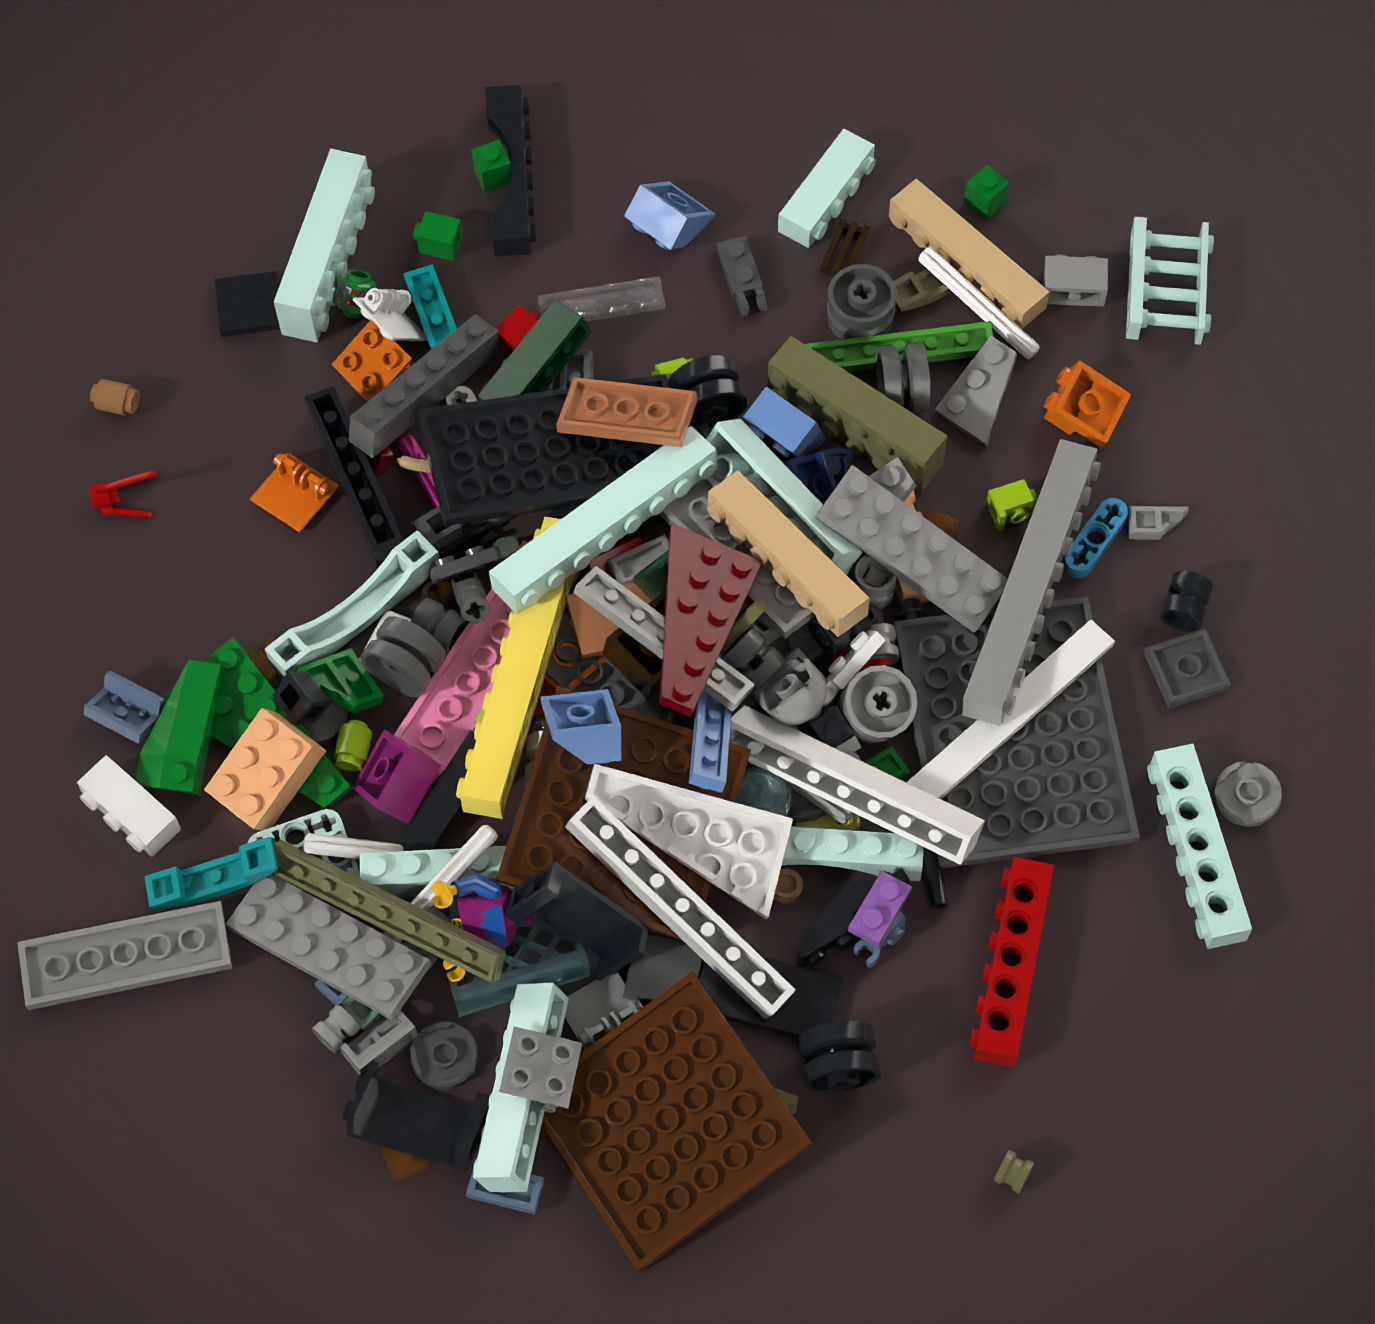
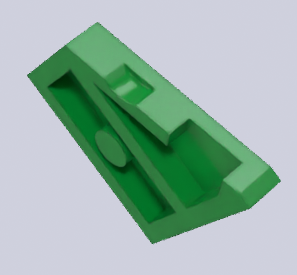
[295,648,384,714]

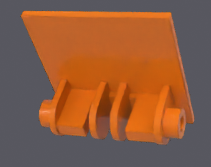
[331,320,412,402]
[250,453,339,533]

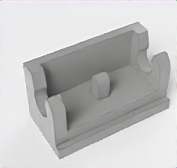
[339,1010,418,1075]

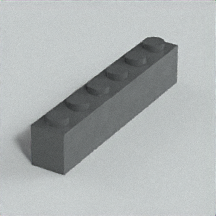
[348,314,499,458]

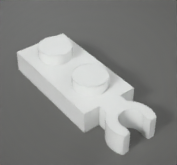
[823,630,885,707]

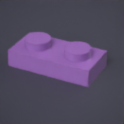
[848,871,912,947]

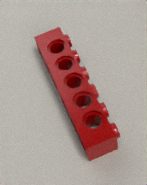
[969,857,1054,1068]

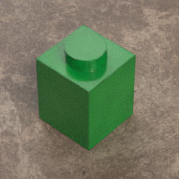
[471,140,512,193]
[964,165,1010,221]
[413,211,463,261]

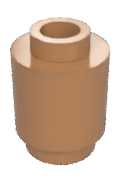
[90,379,140,416]

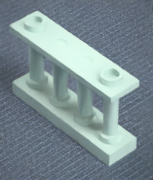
[1126,217,1214,345]

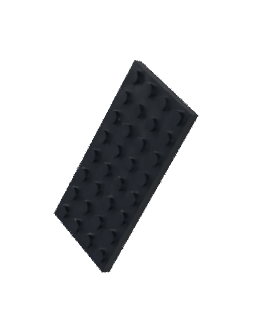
[417,374,670,526]

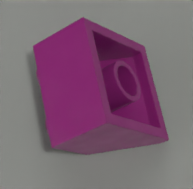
[352,729,442,824]

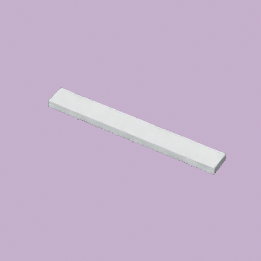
[906,620,1115,799]

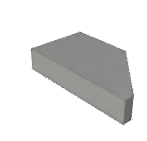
[1128,506,1188,540]

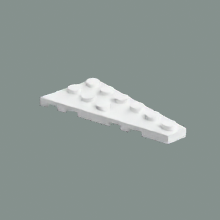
[585,764,793,919]

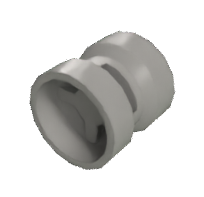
[865,623,900,666]
[312,1004,361,1053]

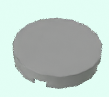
[1214,761,1282,827]

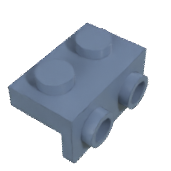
[83,671,164,744]

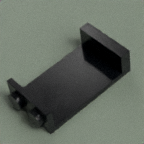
[505,862,650,981]
[343,1061,490,1172]

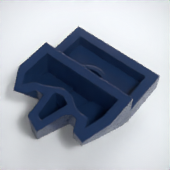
[783,447,867,505]

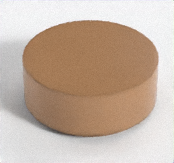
[773,868,803,904]

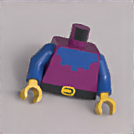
[432,874,533,982]

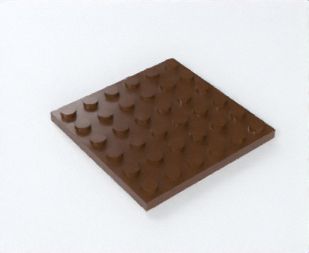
[495,686,751,942]
[542,972,814,1272]

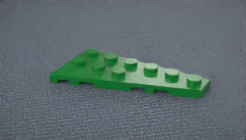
[162,637,353,809]

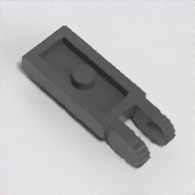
[717,236,768,316]
[429,535,520,584]

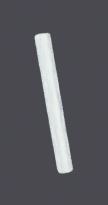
[919,247,1040,359]
[382,825,498,943]

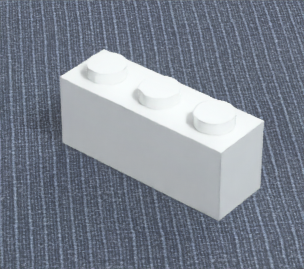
[77,755,181,857]

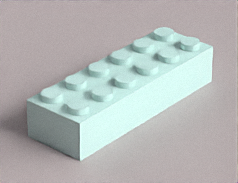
[274,149,375,343]
[706,419,863,575]

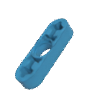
[1064,498,1128,578]

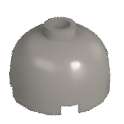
[759,659,827,726]

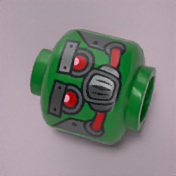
[334,270,377,318]

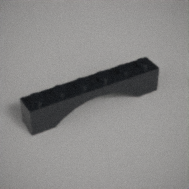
[485,85,536,257]

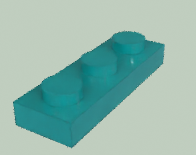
[403,264,457,350]

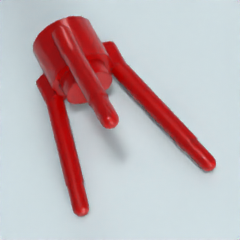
[89,471,158,518]

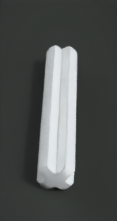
[303,833,403,859]

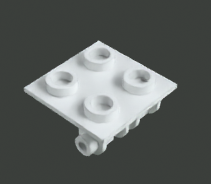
[353,288,427,342]

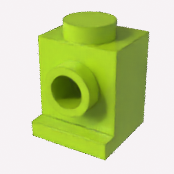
[986,479,1038,532]

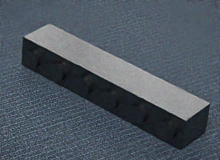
[304,386,404,569]

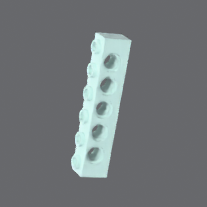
[1147,744,1252,949]

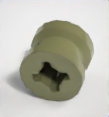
[994,1149,1035,1194]

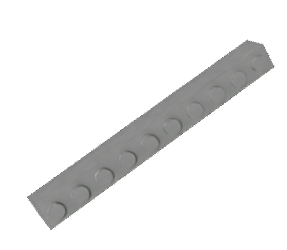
[962,439,1101,726]

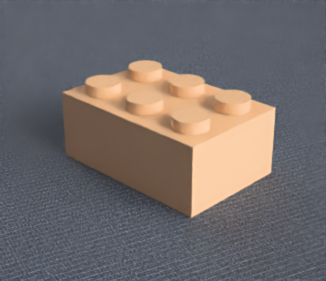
[204,708,327,831]

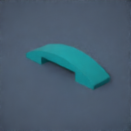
[144,837,278,909]

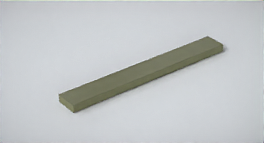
[272,840,506,984]

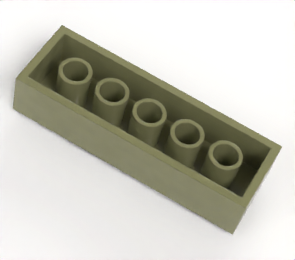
[768,336,948,493]

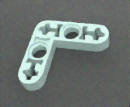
[247,809,360,878]

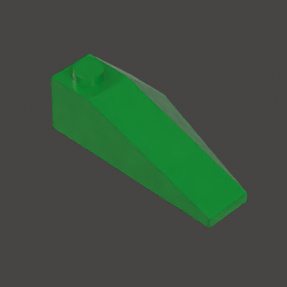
[135,660,222,796]

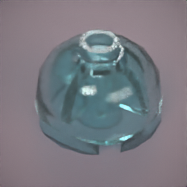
[735,766,794,817]

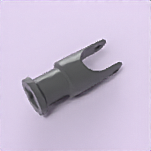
[452,571,490,624]

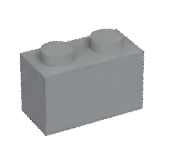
[1042,254,1108,307]

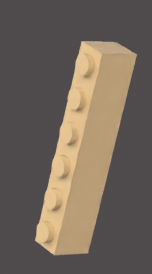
[889,179,1049,329]
[707,471,870,637]

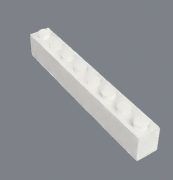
[729,705,985,865]
[565,795,796,1019]

